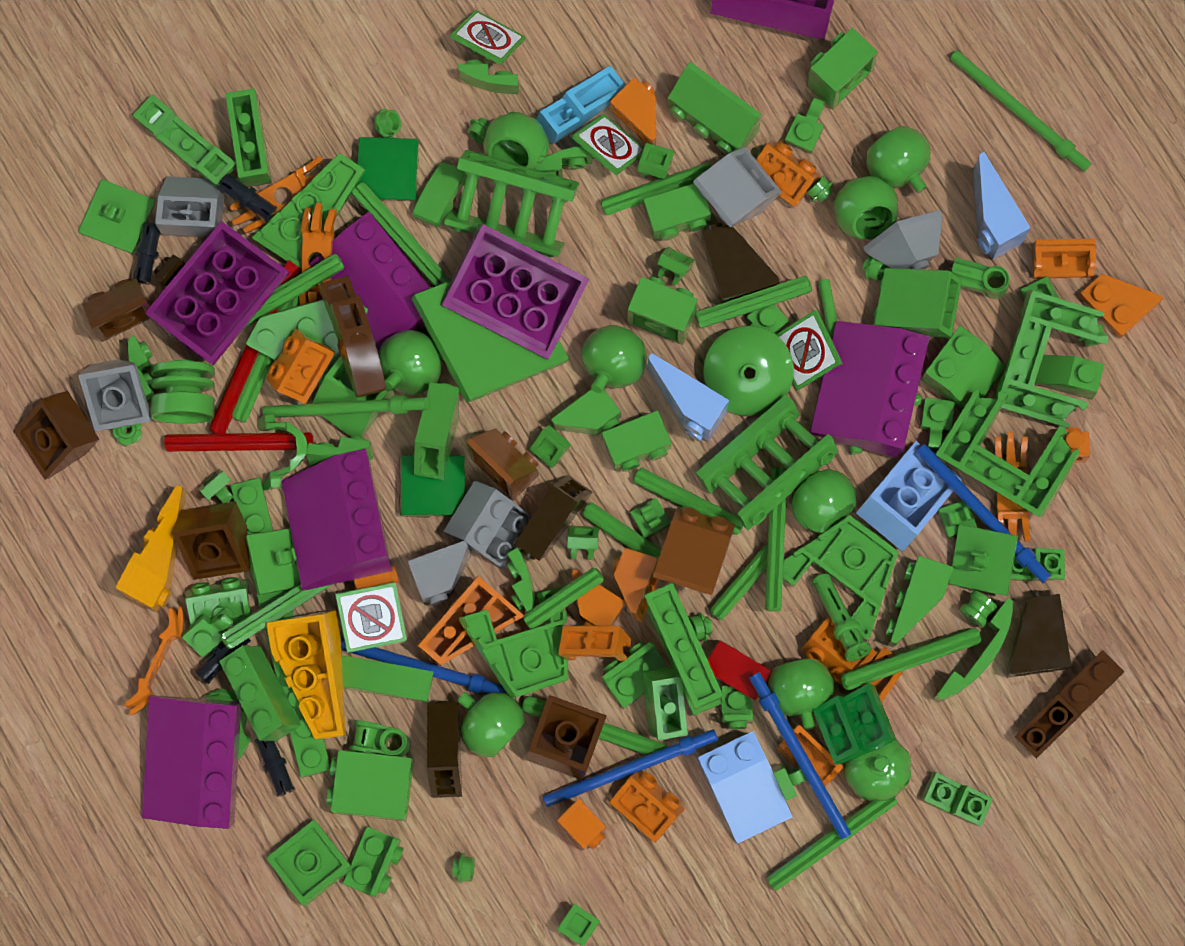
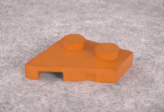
[1079,274,1164,339]

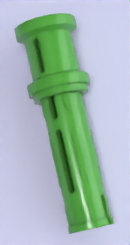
[812,573,871,662]

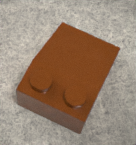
[466,428,539,501]
[653,506,735,595]

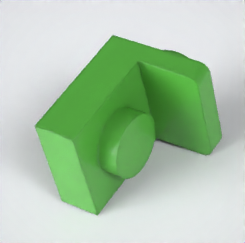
[721,686,753,729]

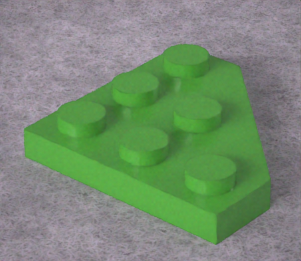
[246,299,368,385]

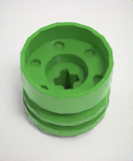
[150,360,215,424]

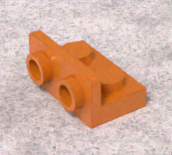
[756,141,821,207]
[267,329,335,404]
[801,616,877,686]
[609,770,685,843]

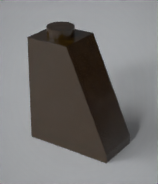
[701,223,780,303]
[515,475,592,561]
[1006,590,1072,678]
[427,701,462,798]

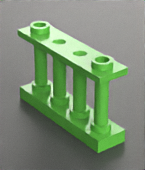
[444,150,580,258]
[696,395,839,531]
[644,583,724,716]

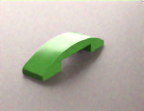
[132,94,237,187]
[934,598,1013,703]

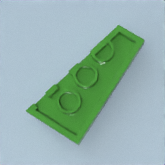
[252,153,366,270]

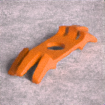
[230,156,323,234]
[299,203,337,305]
[994,432,1031,542]
[124,606,184,716]

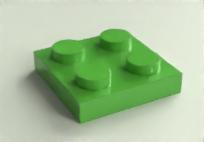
[266,819,353,907]

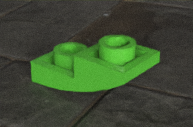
[458,60,519,94]
[535,146,592,177]
[413,162,467,227]
[128,335,155,403]
[306,436,374,467]
[507,547,536,612]
[1011,548,1065,581]
[920,772,993,827]

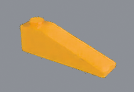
[115,485,187,612]
[266,610,346,739]

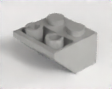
[693,147,782,227]
[155,176,225,237]
[443,481,532,569]

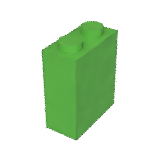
[874,268,962,338]
[414,382,460,480]
[327,750,414,822]

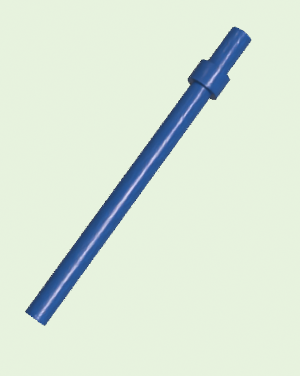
[917,444,1052,584]
[340,637,507,694]
[749,672,852,840]
[543,729,719,807]

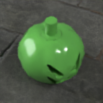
[483,112,549,169]
[866,126,931,193]
[833,176,898,240]
[581,325,648,393]
[378,330,443,395]
[791,469,856,533]
[766,659,834,730]
[457,692,525,757]
[843,740,911,801]

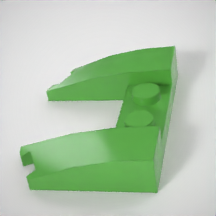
[994,290,1108,428]
[936,390,1080,519]

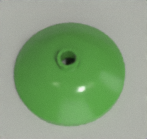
[703,326,794,416]

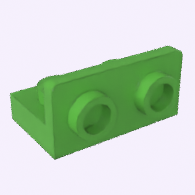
[185,577,252,626]
[602,641,669,709]
[343,827,404,898]

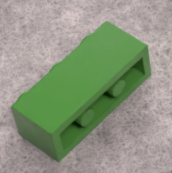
[225,88,272,187]
[219,645,301,741]

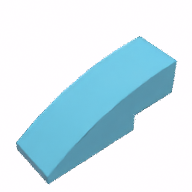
[536,66,626,145]

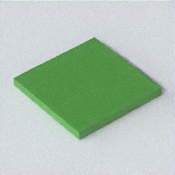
[411,280,569,403]

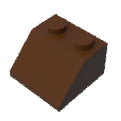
[82,278,151,342]
[14,391,100,480]
[171,502,250,580]
[526,695,607,780]

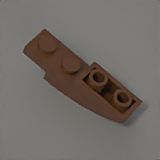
[319,276,386,398]
[1015,650,1125,759]

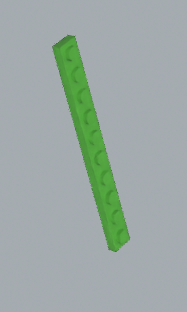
[231,478,331,778]

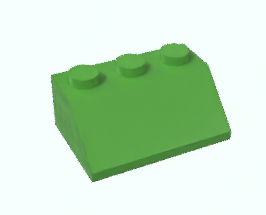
[668,62,761,155]

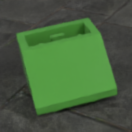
[312,356,394,437]

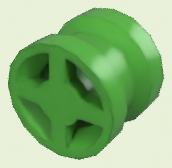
[959,590,998,628]

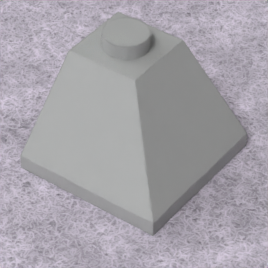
[863,210,943,270]
[78,359,152,432]
[408,540,471,606]

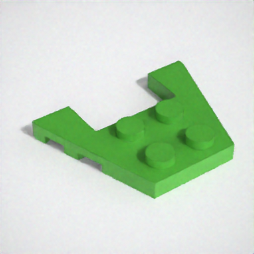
[783,515,899,642]
[459,585,568,698]

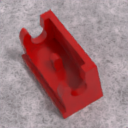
[708,640,772,701]

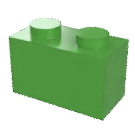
[643,183,711,241]
[602,410,672,472]
[642,667,688,740]

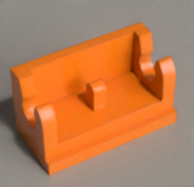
[1032,238,1096,279]
[558,626,631,661]
[776,725,844,787]

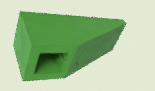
[885,556,954,647]

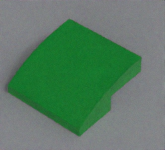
[357,137,419,200]
[400,455,465,518]
[813,683,897,765]

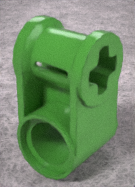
[349,720,410,757]

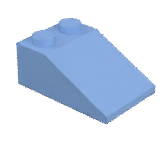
[973,152,1030,260]
[648,353,729,442]
[856,441,963,552]
[697,731,792,844]

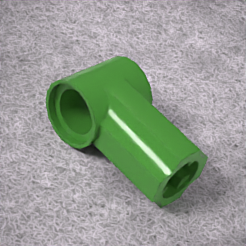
[951,257,1010,299]

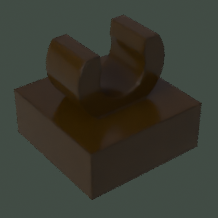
[154,254,185,288]

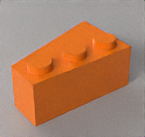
[416,576,524,666]

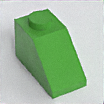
[1034,355,1105,400]
[551,389,621,435]

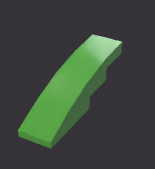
[342,655,434,703]

